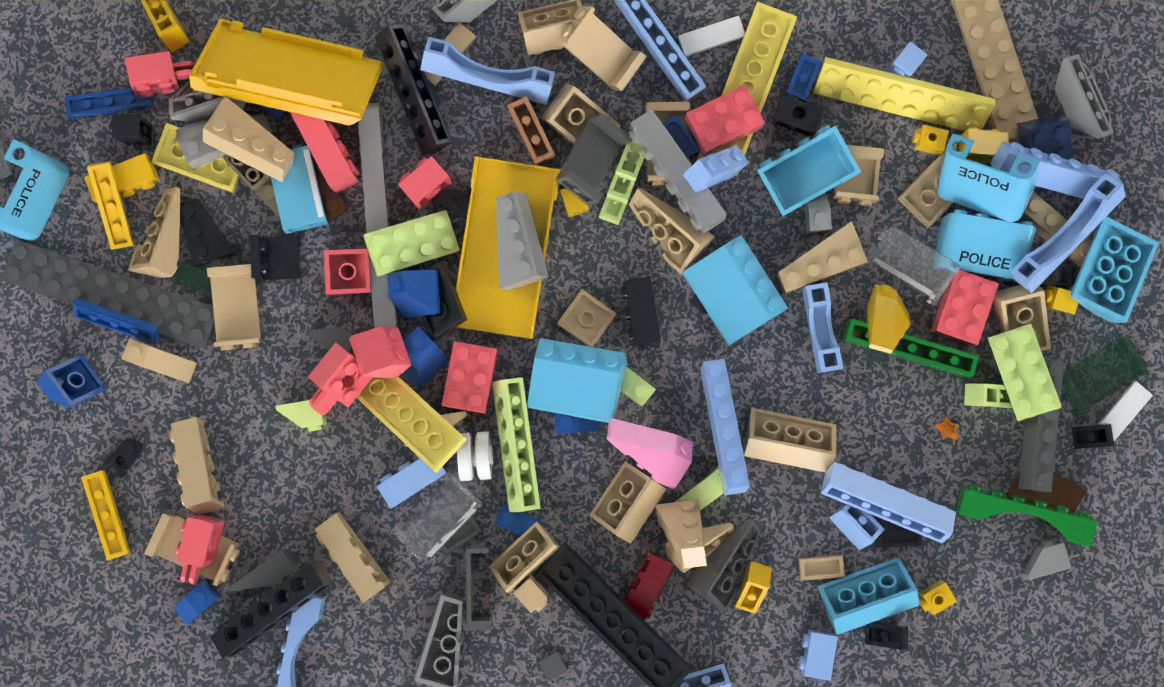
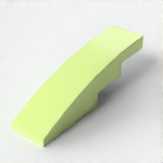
[599,136,645,225]

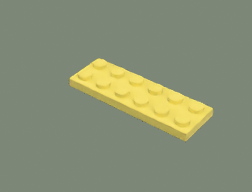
[356,377,467,473]

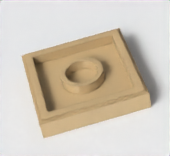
[557,289,617,347]

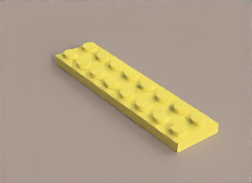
[697,2,797,176]
[813,57,996,131]

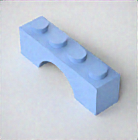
[802,282,843,373]

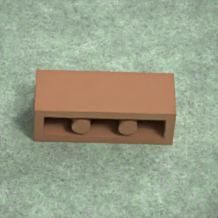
[507,96,555,166]

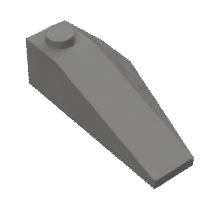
[176,114,273,169]

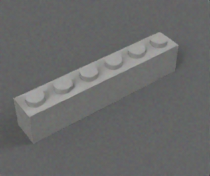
[629,109,727,234]

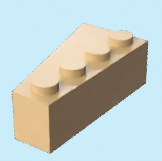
[775,221,868,295]
[315,512,390,603]

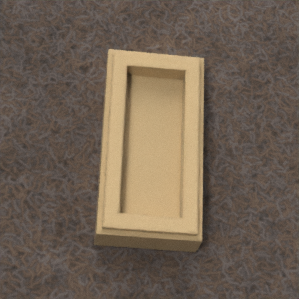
[798,555,845,581]

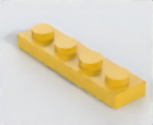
[87,161,134,250]
[81,470,131,561]

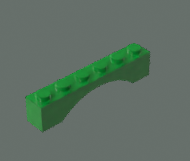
[956,484,1098,547]

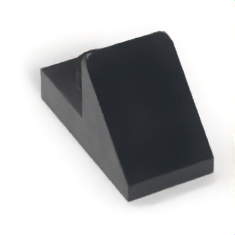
[1071,423,1115,449]
[865,622,908,650]

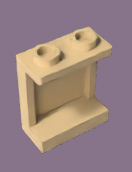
[832,145,884,206]

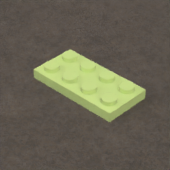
[363,210,460,277]
[988,324,1062,421]

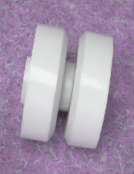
[457,431,493,481]

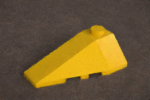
[867,284,911,354]

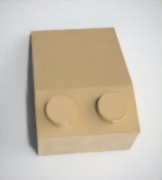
[540,84,621,145]
[993,285,1051,351]

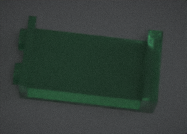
[1061,336,1149,415]

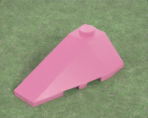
[607,418,693,489]

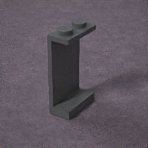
[555,113,632,205]
[466,541,492,630]

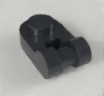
[103,438,143,478]

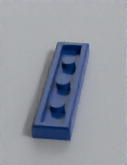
[65,87,154,119]
[72,298,159,344]

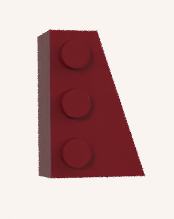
[624,549,673,620]

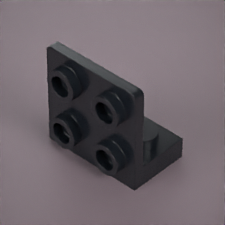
[250,234,301,281]

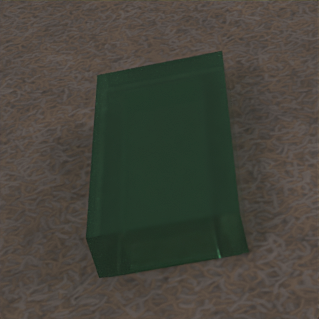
[171,261,212,297]

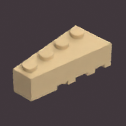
[203,96,294,182]
[170,417,225,514]

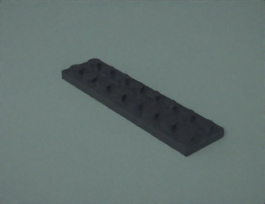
[536,542,693,687]

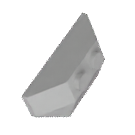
[432,0,497,22]
[1055,54,1114,139]
[168,80,246,122]

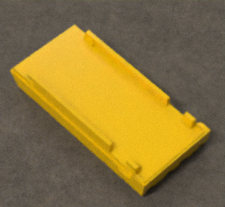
[189,18,384,126]
[456,156,561,339]

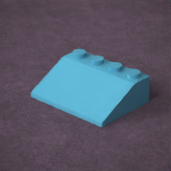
[1070,216,1159,323]
[682,235,788,346]
[527,338,627,423]

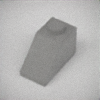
[804,192,832,234]
[1022,539,1071,580]

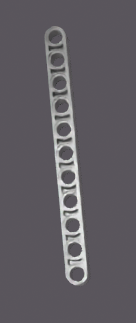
[358,102,398,328]

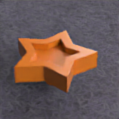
[935,417,959,440]

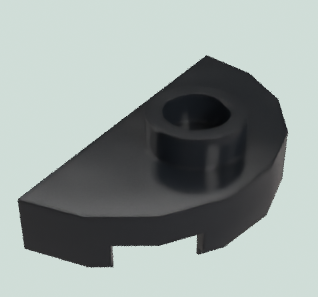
[432,189,470,220]

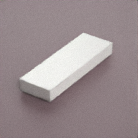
[678,16,745,57]
[1098,381,1153,441]

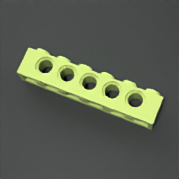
[492,377,541,512]

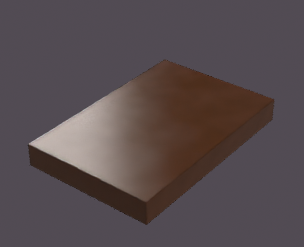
[1006,471,1086,512]

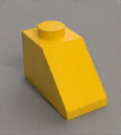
[735,561,772,614]

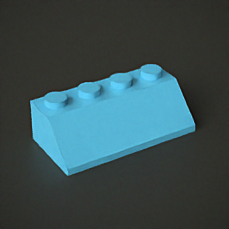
[817,557,919,635]

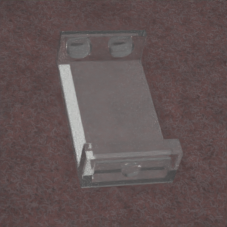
[866,225,960,306]
[394,472,483,561]

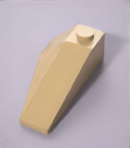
[128,187,180,278]
[629,188,714,275]

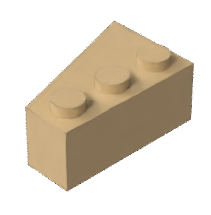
[655,499,707,568]

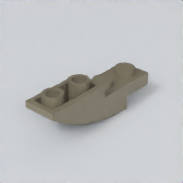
[223,155,280,218]

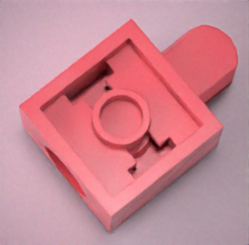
[125,51,196,97]
[308,343,373,415]
[176,514,225,585]

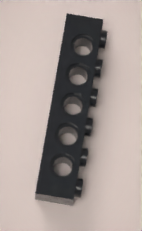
[374,23,453,155]
[210,560,334,659]

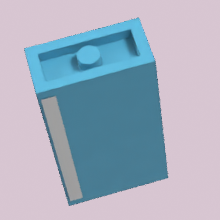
[271,144,329,234]

